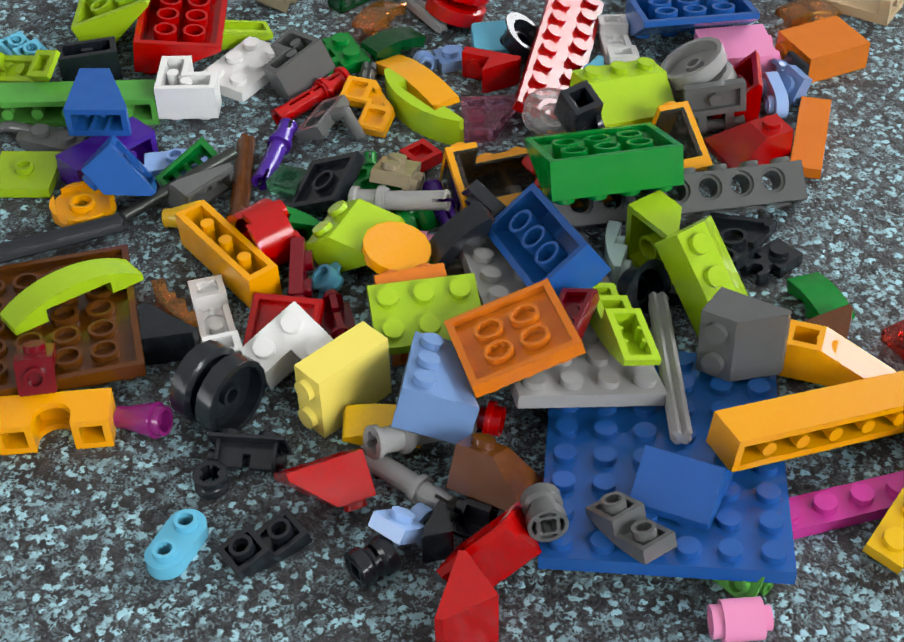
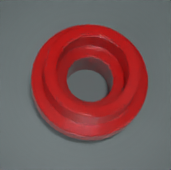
[477,400,506,437]

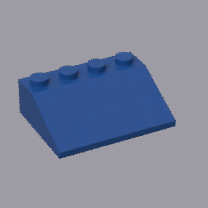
[626,0,760,39]

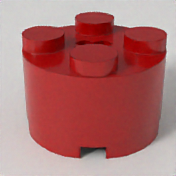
[227,198,301,267]

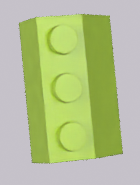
[570,57,675,128]
[654,215,748,339]

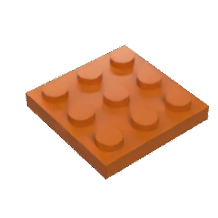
[444,278,586,398]

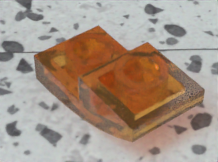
[352,0,406,34]
[775,0,842,28]
[151,278,199,330]

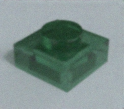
[266,164,307,198]

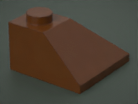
[446,433,544,511]

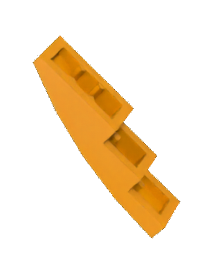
[375,54,460,110]

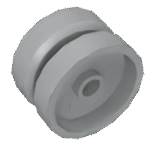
[661,37,738,103]

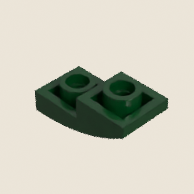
[360,27,426,61]

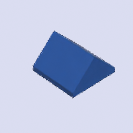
[630,445,733,531]

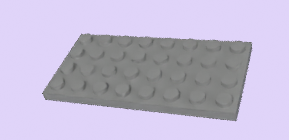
[458,232,668,409]

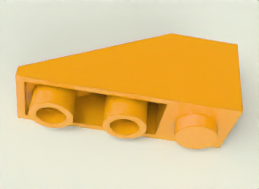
[779,319,896,386]

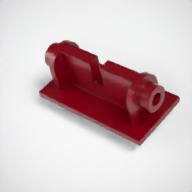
[321,289,355,339]

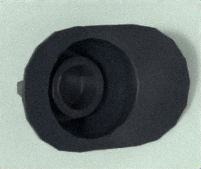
[500,12,538,60]
[616,259,671,329]

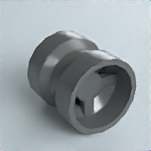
[520,483,569,542]

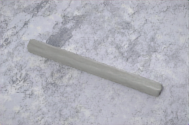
[648,291,693,445]

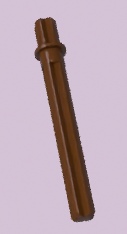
[225,133,255,224]

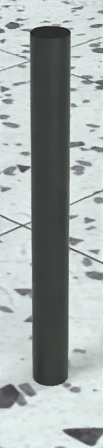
[121,146,239,222]

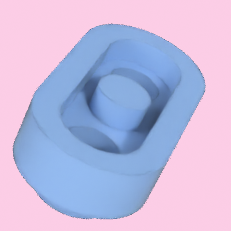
[762,71,789,119]

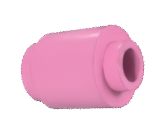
[707,596,774,642]

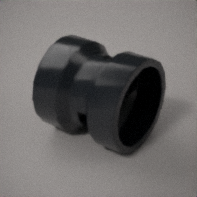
[344,534,402,590]

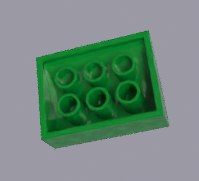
[524,122,684,205]

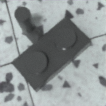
[295,94,366,143]

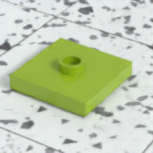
[0,151,63,198]

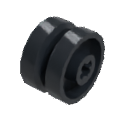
[169,340,266,432]

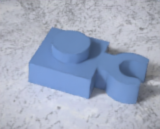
[772,59,813,106]

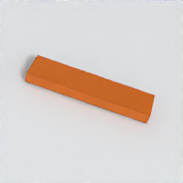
[790,96,832,179]

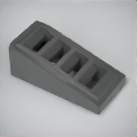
[168,162,234,208]

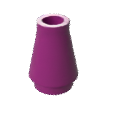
[113,401,173,439]

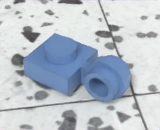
[412,44,463,74]

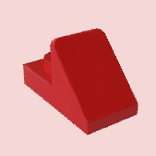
[462,46,521,93]

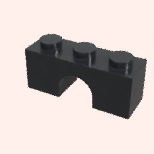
[554,80,606,133]

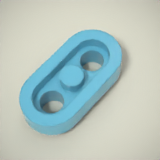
[144,509,209,580]

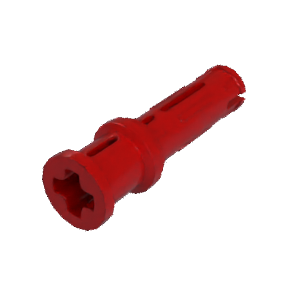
[271,66,350,125]

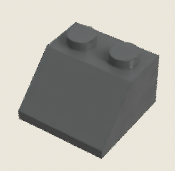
[695,287,792,382]

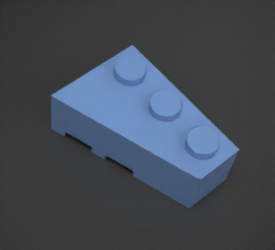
[391,331,479,444]

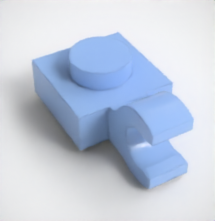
[368,502,434,546]

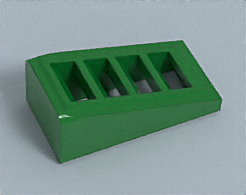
[155,137,218,186]

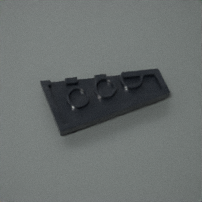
[669,212,776,305]

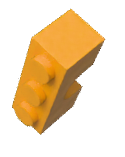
[0,388,116,455]

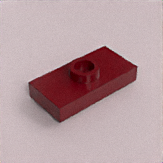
[558,288,600,340]

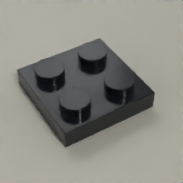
[288,151,365,214]

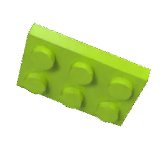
[367,273,481,355]

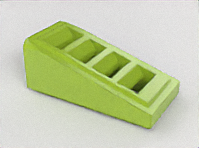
[222,20,274,51]

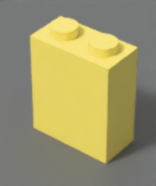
[294,321,392,438]

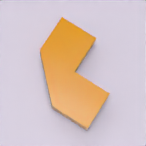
[339,75,395,138]

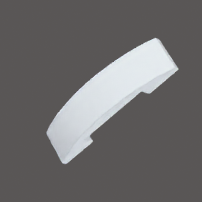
[597,14,640,65]
[187,274,242,354]

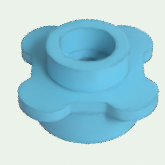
[312,262,344,299]

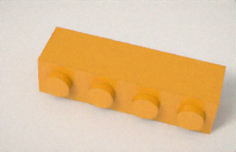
[175,199,283,309]

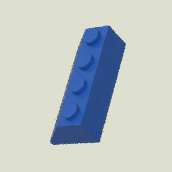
[487,183,612,296]

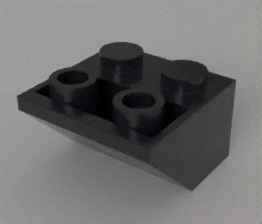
[56,36,123,81]

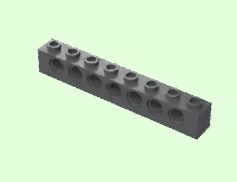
[545,156,808,231]

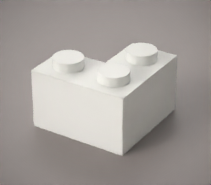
[154,56,222,121]
[239,301,334,390]

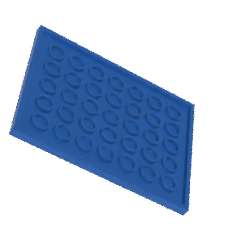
[538,351,797,585]

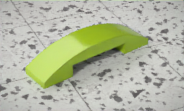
[0,50,61,83]
[384,68,464,145]
[0,258,144,336]

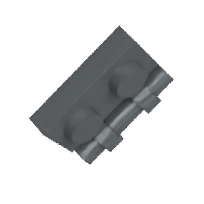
[682,77,746,136]

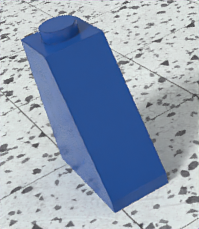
[63,68,132,136]

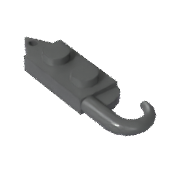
[0,121,89,151]

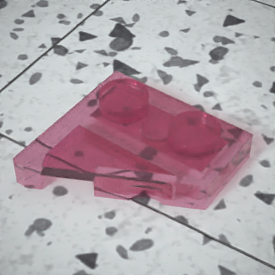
[461,94,516,143]

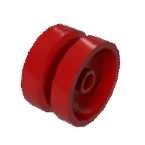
[425,0,490,28]

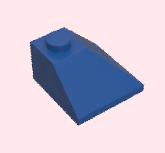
[81,134,158,196]

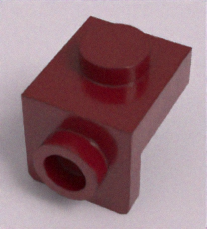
[13,340,57,397]

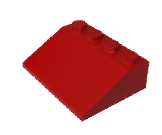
[133,0,228,75]

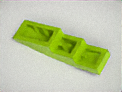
[590,283,662,366]

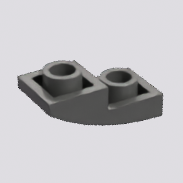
[585,490,677,565]

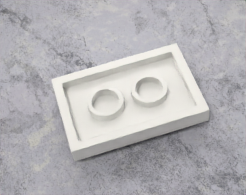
[204,36,276,103]

